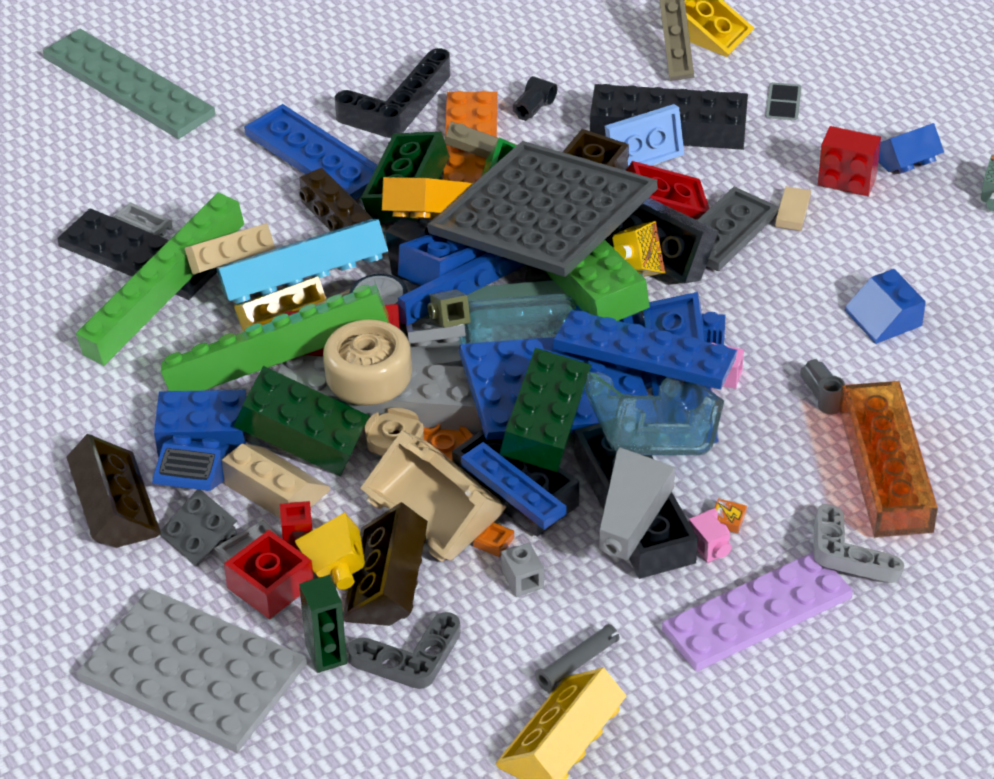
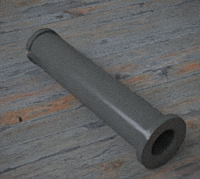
[535,624,620,692]

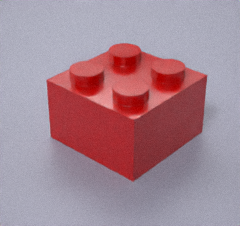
[817,126,881,197]
[224,530,314,620]

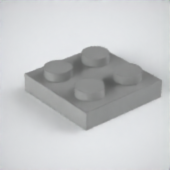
[406,317,466,346]

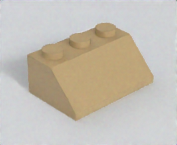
[222,443,330,519]

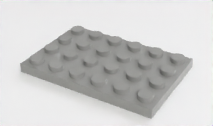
[77,588,307,753]

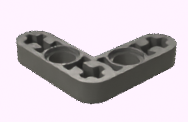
[348,612,461,689]

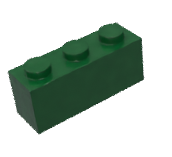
[299,575,347,673]

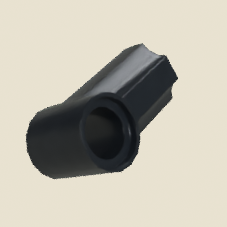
[513,76,558,121]

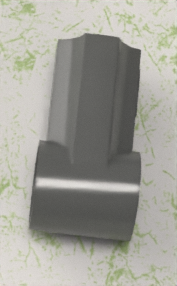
[800,359,845,414]

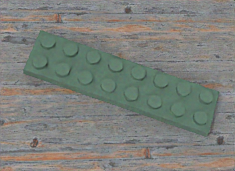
[43,28,215,139]

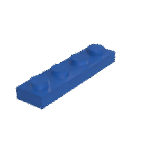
[461,442,566,530]

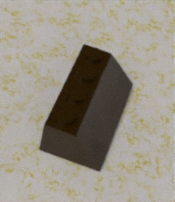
[66,433,161,548]
[343,502,428,626]

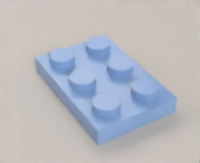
[605,104,684,166]

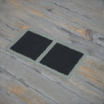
[766,82,802,120]

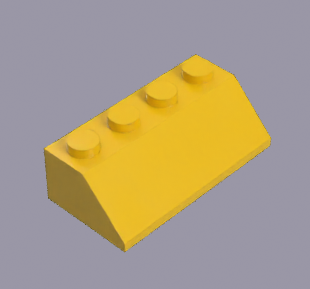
[495,667,626,779]

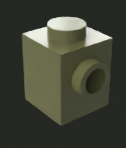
[428,289,471,328]

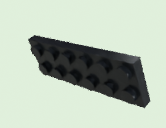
[57,208,217,300]

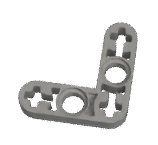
[814,504,905,583]

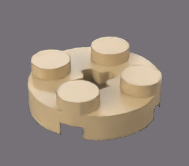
[365,407,424,456]

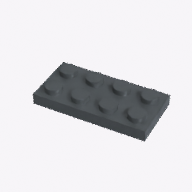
[697,186,779,272]

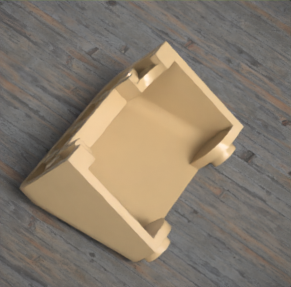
[360,430,507,562]

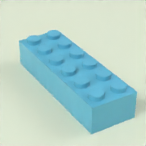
[216,219,388,304]

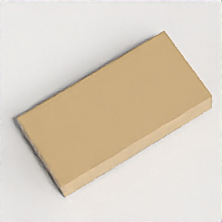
[775,186,811,231]

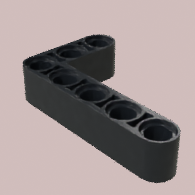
[335,48,450,138]

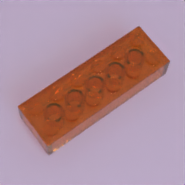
[839,381,938,538]

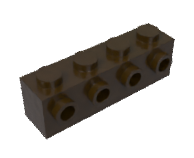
[298,168,373,231]

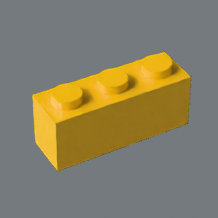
[234,276,326,332]

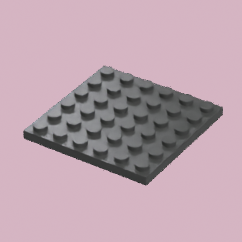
[428,141,658,277]

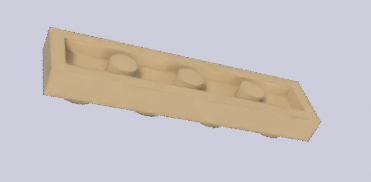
[185,223,275,274]

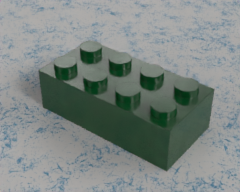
[361,131,450,224]
[500,348,591,472]
[234,366,369,477]

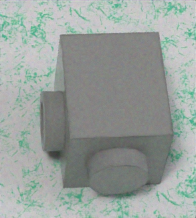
[501,542,544,597]

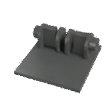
[160,489,237,566]

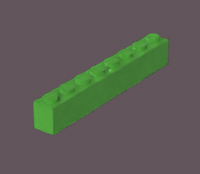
[76,192,244,366]
[160,284,389,391]

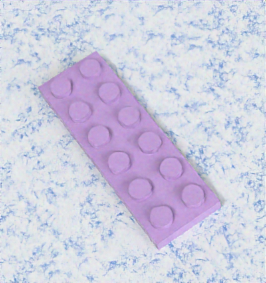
[662,552,853,672]

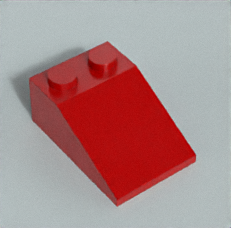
[626,161,710,219]

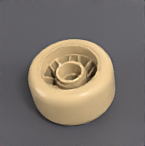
[323,319,412,405]

